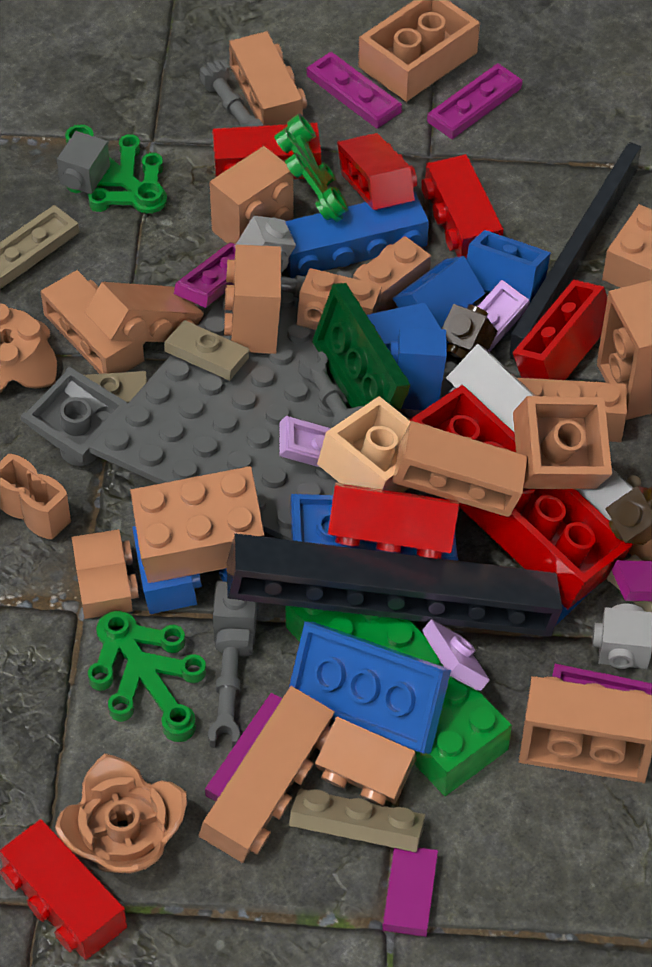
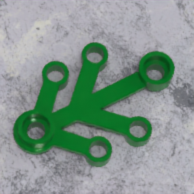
[274,113,348,222]
[65,125,167,213]
[88,611,206,742]

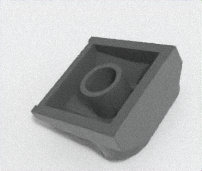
[21,366,128,466]

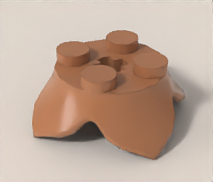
[0,303,57,392]
[55,753,187,873]

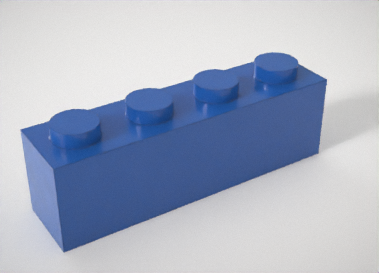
[285,191,429,278]

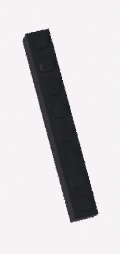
[227,533,563,637]

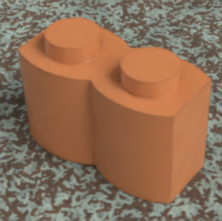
[0,454,71,539]
[71,529,139,619]

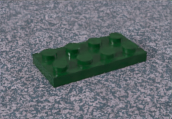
[312,283,410,412]

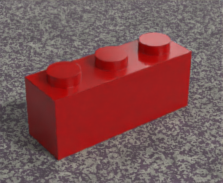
[213,123,321,179]
[337,133,417,210]
[421,154,504,260]
[512,279,607,380]
[328,483,459,559]
[0,819,127,961]

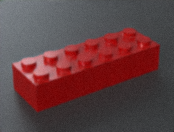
[410,385,633,610]

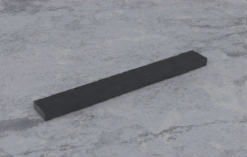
[509,142,641,360]

